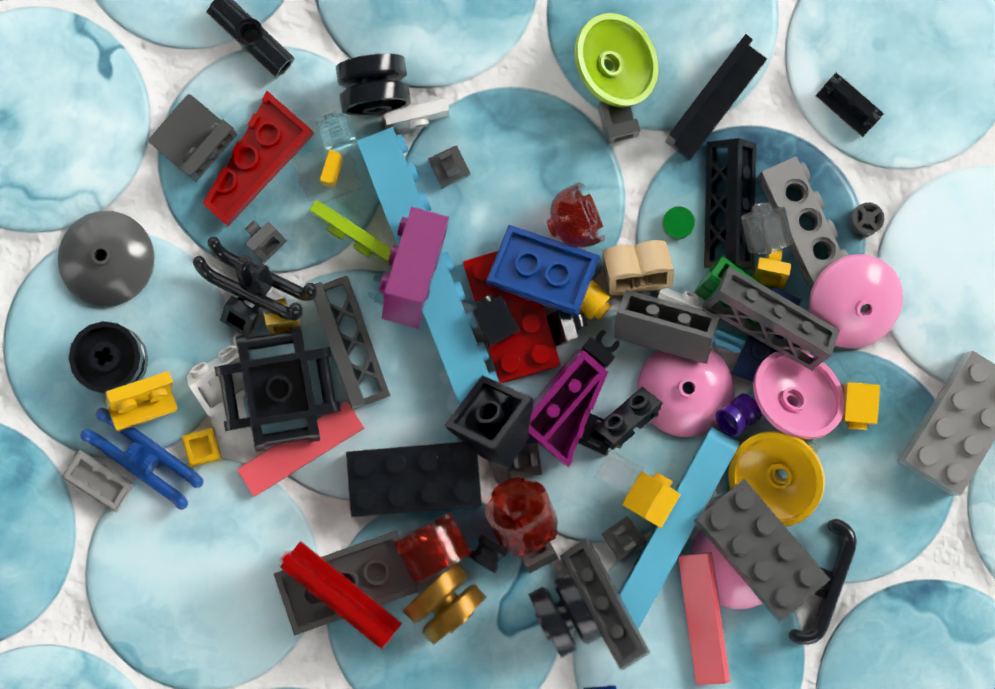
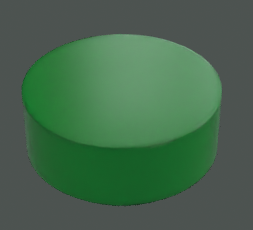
[662,206,695,240]

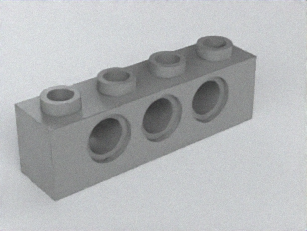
[757,156,849,292]

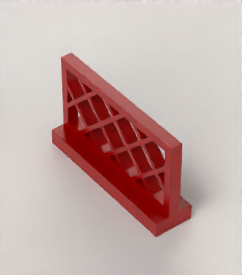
[280,541,402,650]

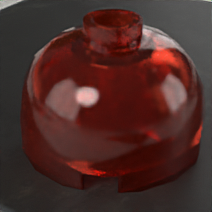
[547,182,605,249]

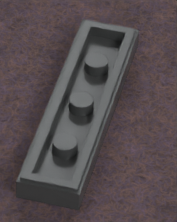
[560,539,650,670]

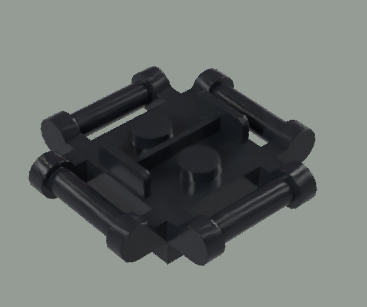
[214,326,341,452]

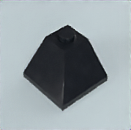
[445,375,534,470]

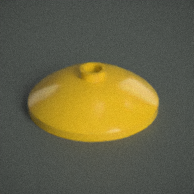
[728,431,825,527]

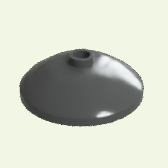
[58,211,155,306]

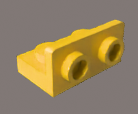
[105,371,178,432]

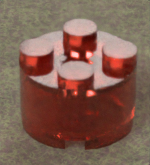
[485,477,558,556]
[393,512,472,583]

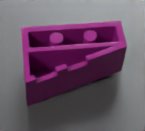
[379,207,449,329]
[528,349,608,467]

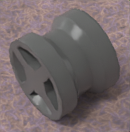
[848,202,885,237]

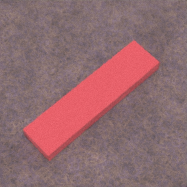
[237,401,365,497]
[678,552,730,685]

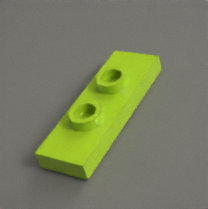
[309,200,392,266]

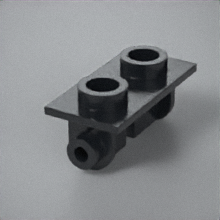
[815,72,884,137]
[594,387,663,450]

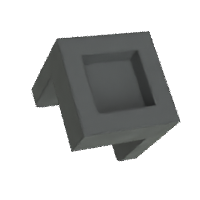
[598,101,640,144]

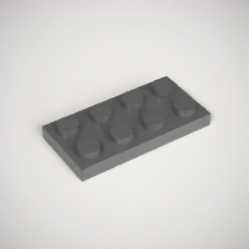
[694,479,830,623]
[274,530,418,636]

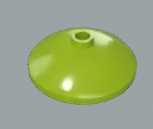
[574,13,659,107]

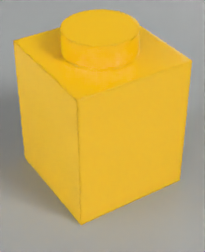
[840,382,880,430]
[622,471,681,528]

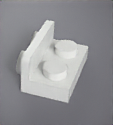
[186,345,245,417]

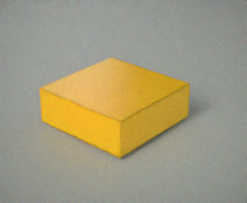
[320,150,343,189]
[181,427,222,468]

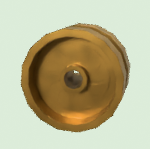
[403,563,487,645]

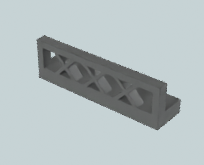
[702,266,840,371]
[314,276,391,409]

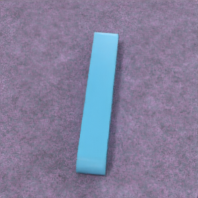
[618,426,740,629]

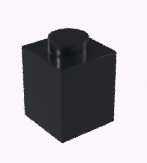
[472,294,520,348]

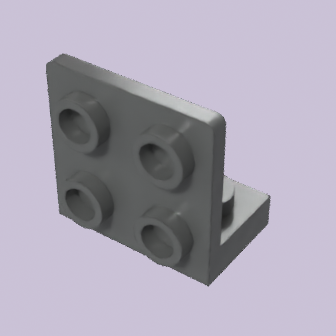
[148,94,238,182]

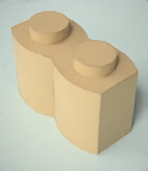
[603,240,674,296]

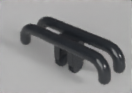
[193,237,317,321]
[789,519,857,645]

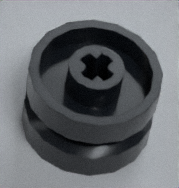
[335,53,411,116]
[68,321,148,394]
[528,573,602,658]

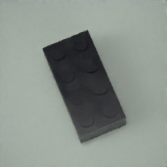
[346,442,482,517]

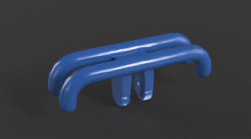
[80,408,204,510]

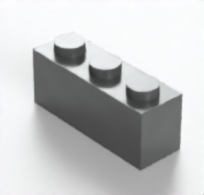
[613,290,720,364]

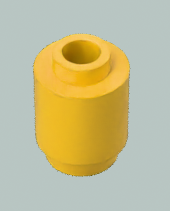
[580,280,612,321]

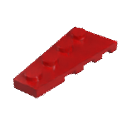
[202,91,315,227]

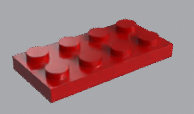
[463,251,561,384]

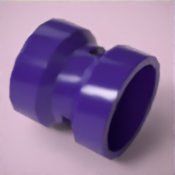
[716,393,762,437]

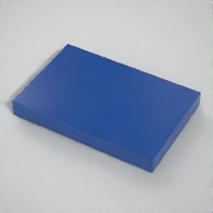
[486,225,600,317]

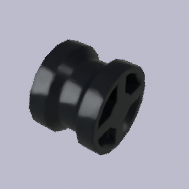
[468,534,509,573]

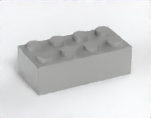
[897,350,995,496]

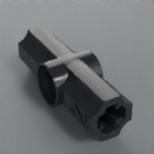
[206,0,295,78]

